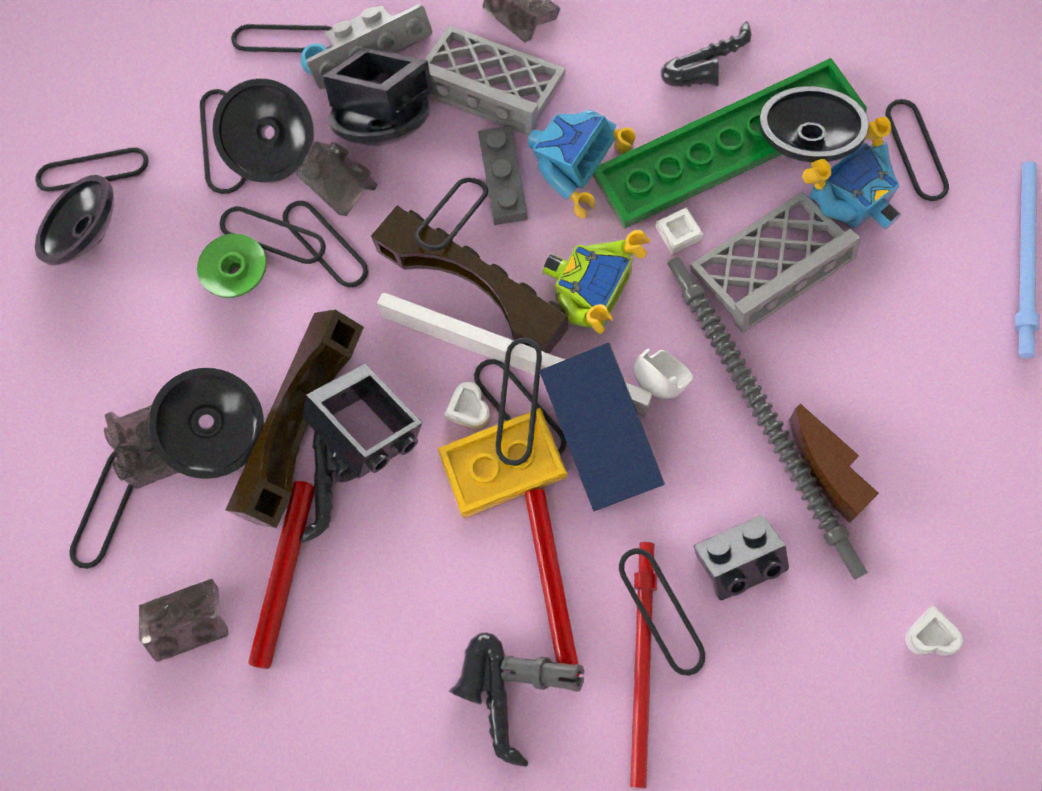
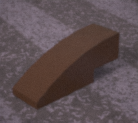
[789,403,879,523]

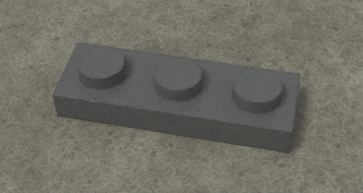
[478,125,528,225]

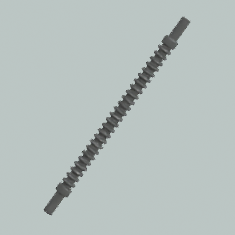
[667,257,868,580]

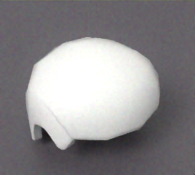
[634,349,693,400]

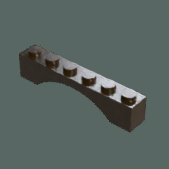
[371,205,568,354]
[225,309,364,528]

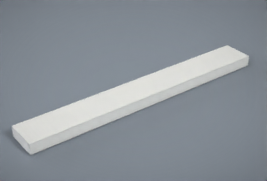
[377,293,652,417]

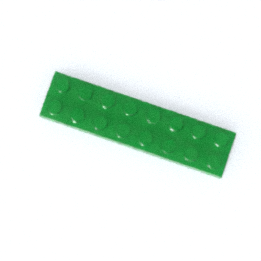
[593,58,867,229]

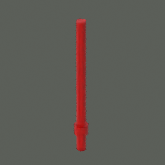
[630,542,658,788]

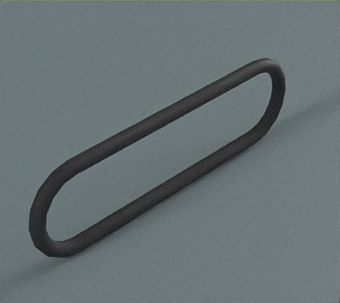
[231,24,333,53]
[885,99,949,201]
[35,147,149,192]
[414,177,488,251]
[282,201,368,288]
[219,206,326,264]
[495,337,542,466]
[474,359,566,455]
[69,447,142,569]
[619,548,706,676]

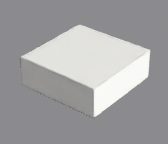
[655,207,704,254]

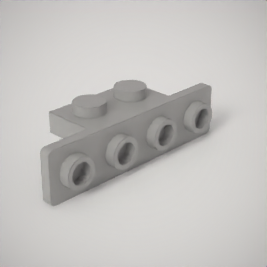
[306,4,433,89]

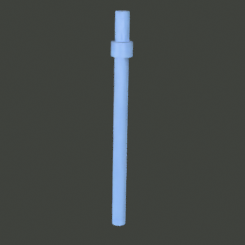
[1015,161,1039,359]

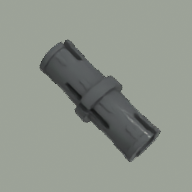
[501,655,584,692]

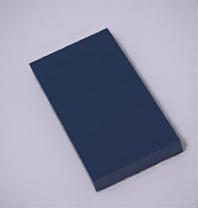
[539,342,665,512]

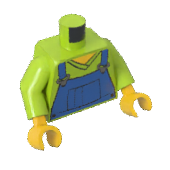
[542,230,651,334]

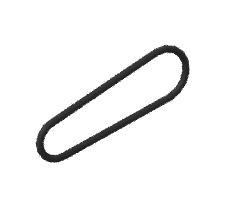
[200,89,246,194]

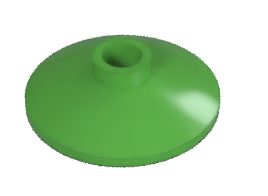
[197,234,267,298]

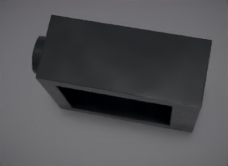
[323,47,433,122]
[302,363,422,478]

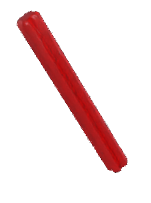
[248,481,314,669]
[525,489,580,677]

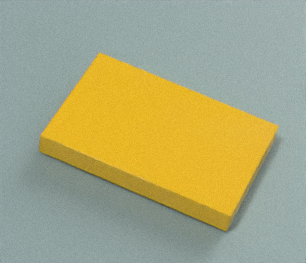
[437,408,568,518]

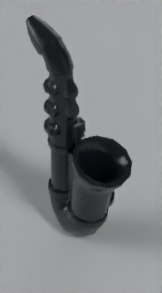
[660,21,752,87]
[300,424,357,543]
[449,632,528,767]

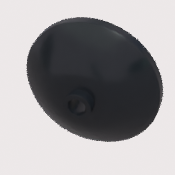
[212,78,314,182]
[759,87,869,163]
[329,94,430,146]
[35,175,114,266]
[148,368,264,479]

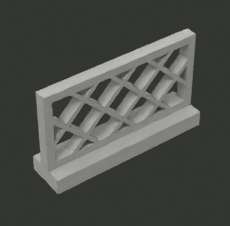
[424,25,566,136]
[690,192,860,333]

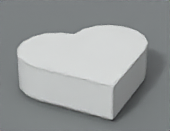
[444,382,490,429]
[905,606,963,656]

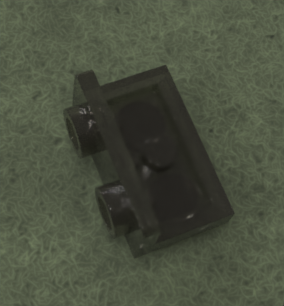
[482,0,561,42]
[295,141,378,216]
[104,405,179,489]
[139,578,229,662]

